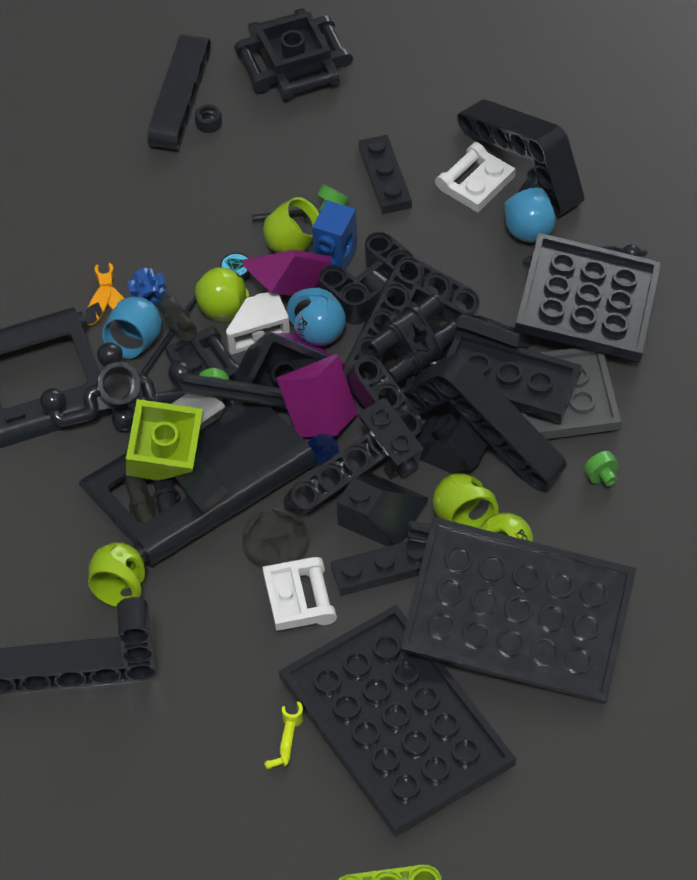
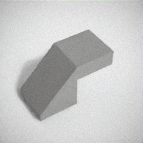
[172,393,225,431]

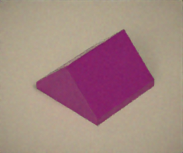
[243,250,332,296]
[276,354,358,437]

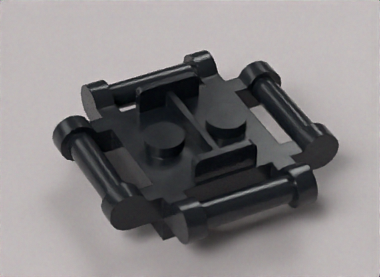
[234,8,353,100]

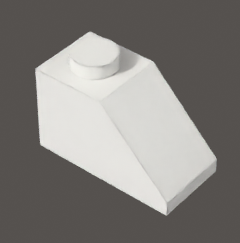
[226,292,290,355]

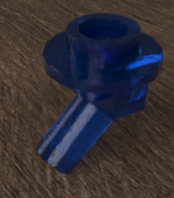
[308,430,343,466]

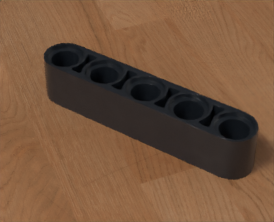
[148,34,211,150]

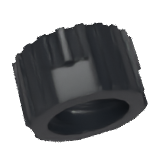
[195,104,222,133]

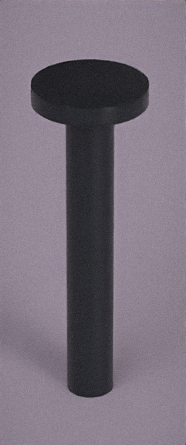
[252,209,309,222]

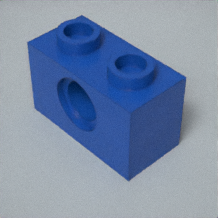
[312,200,357,270]

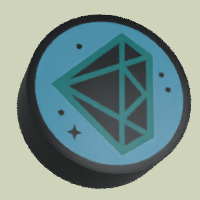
[220,253,251,282]

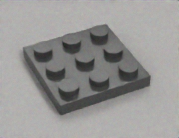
[519,347,621,439]

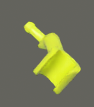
[264,701,304,770]

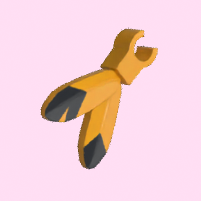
[85,263,125,326]

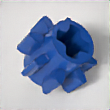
[127,268,167,305]

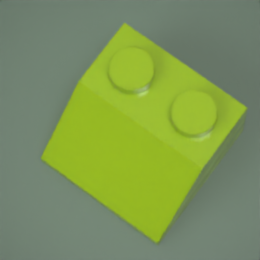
[126,399,203,481]

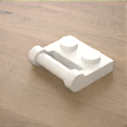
[435,142,515,213]
[262,557,337,631]

